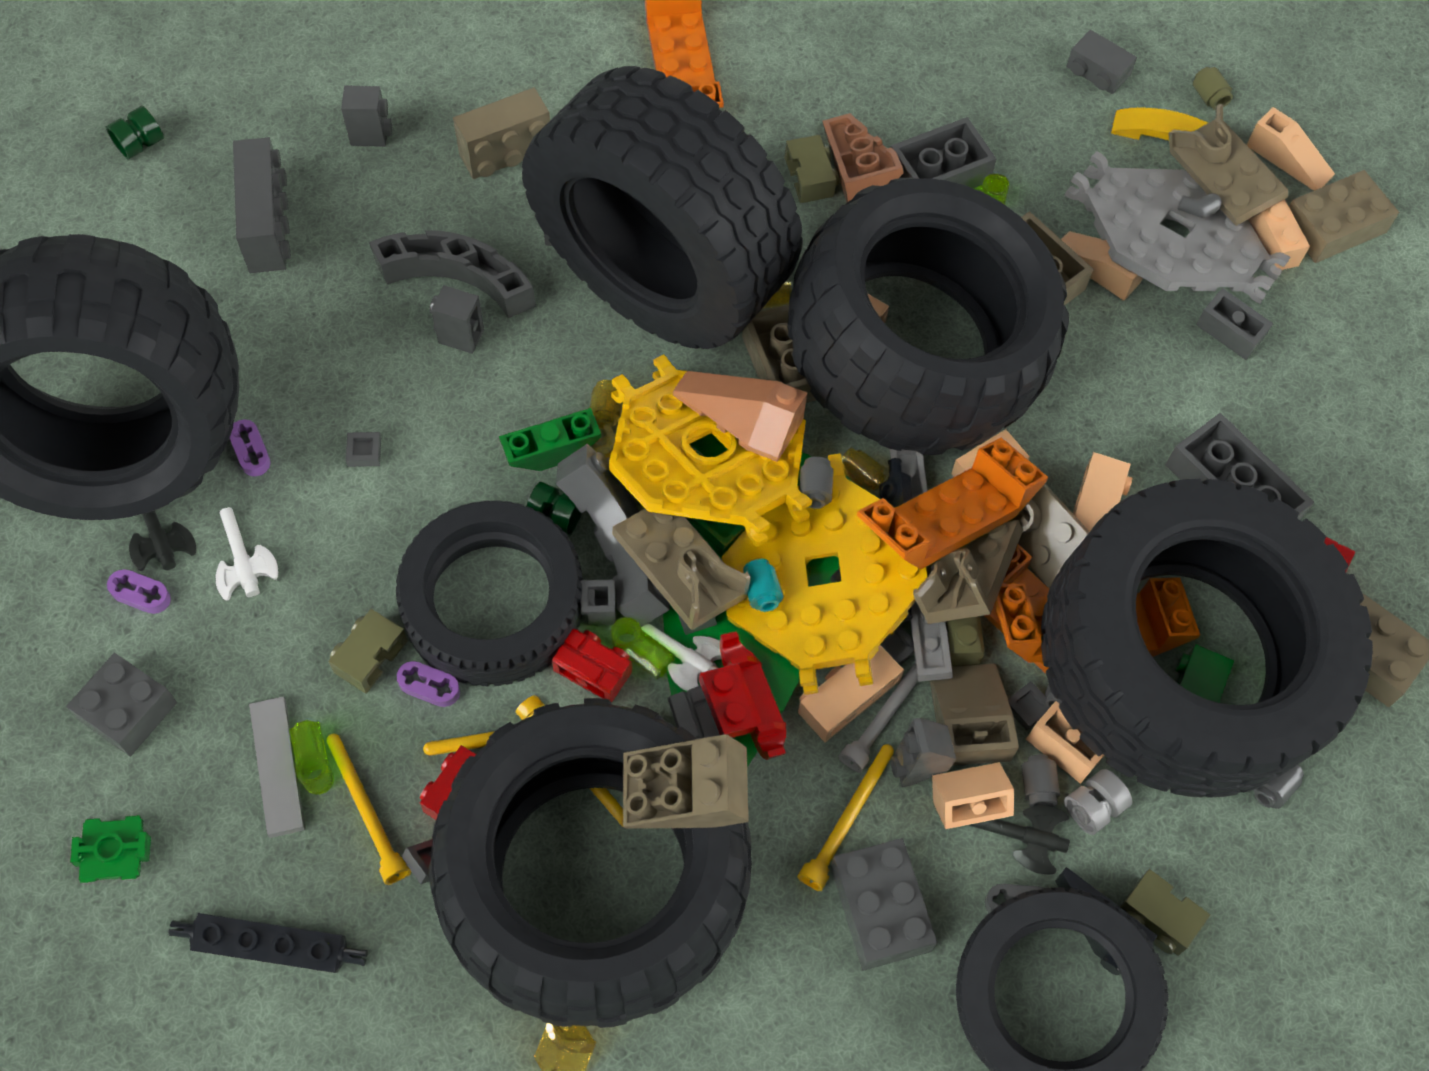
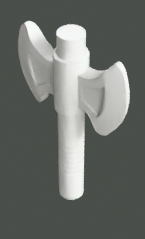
[216,507,279,601]
[636,623,721,691]

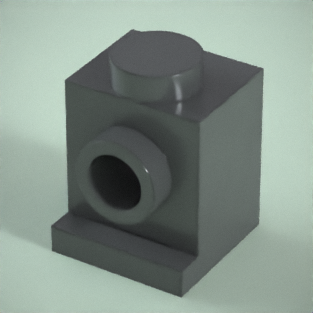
[581,580,615,626]

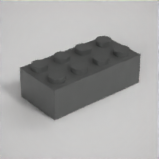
[233,137,291,274]
[1165,413,1314,520]

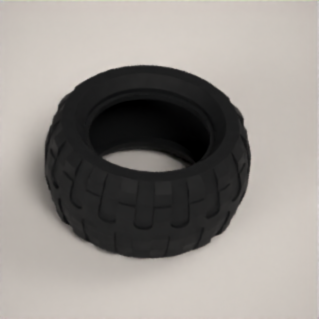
[788,178,1069,455]
[0,234,239,520]
[429,698,752,1028]

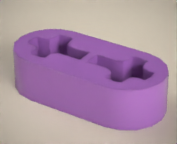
[230,419,271,476]
[107,569,171,614]
[396,661,460,707]

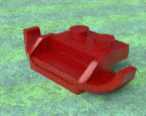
[698,631,786,760]

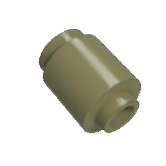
[1193,67,1233,110]

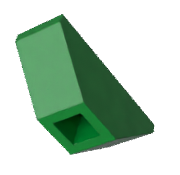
[499,408,602,471]

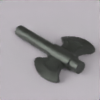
[129,510,196,571]
[969,805,1070,875]

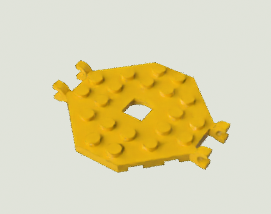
[609,354,812,547]
[722,453,928,695]

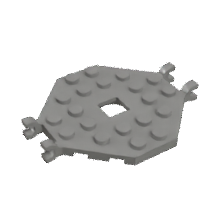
[1064,151,1291,304]

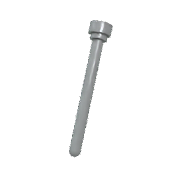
[838,661,918,773]

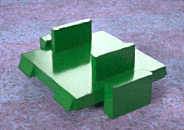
[70,815,151,883]

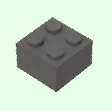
[66,652,177,757]

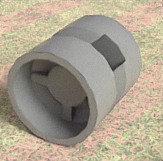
[1064,769,1133,835]

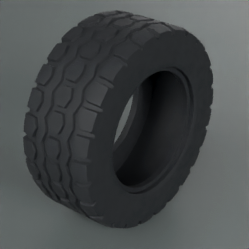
[522,66,803,349]
[1041,479,1373,798]

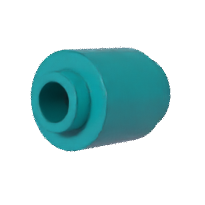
[743,559,784,612]

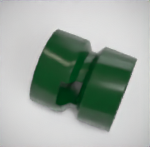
[105,105,164,160]
[526,482,582,537]

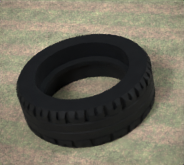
[396,500,583,686]
[956,887,1169,1071]

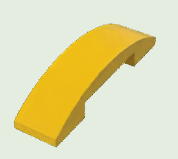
[1111,108,1208,141]

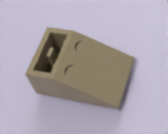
[930,663,1019,766]
[623,734,749,829]

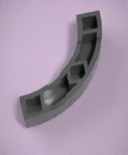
[369,230,536,318]
[556,444,670,629]

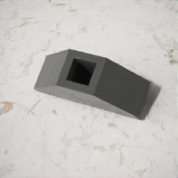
[891,718,956,787]

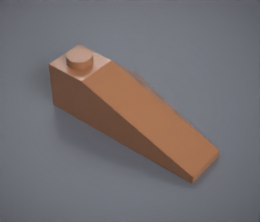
[822,113,904,202]
[673,371,808,462]

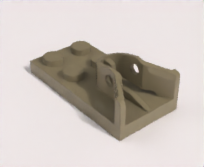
[1169,104,1288,226]
[1008,484,1089,589]
[612,509,751,630]
[913,520,1023,624]

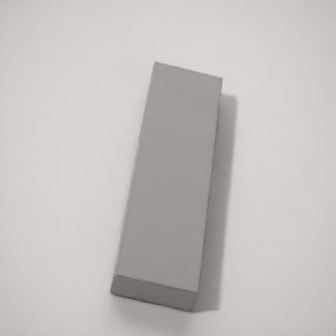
[249,696,305,838]

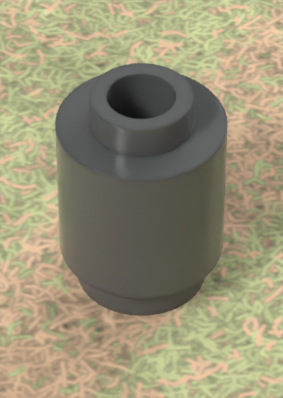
[799,457,834,509]
[1021,754,1060,807]
[1253,765,1304,809]

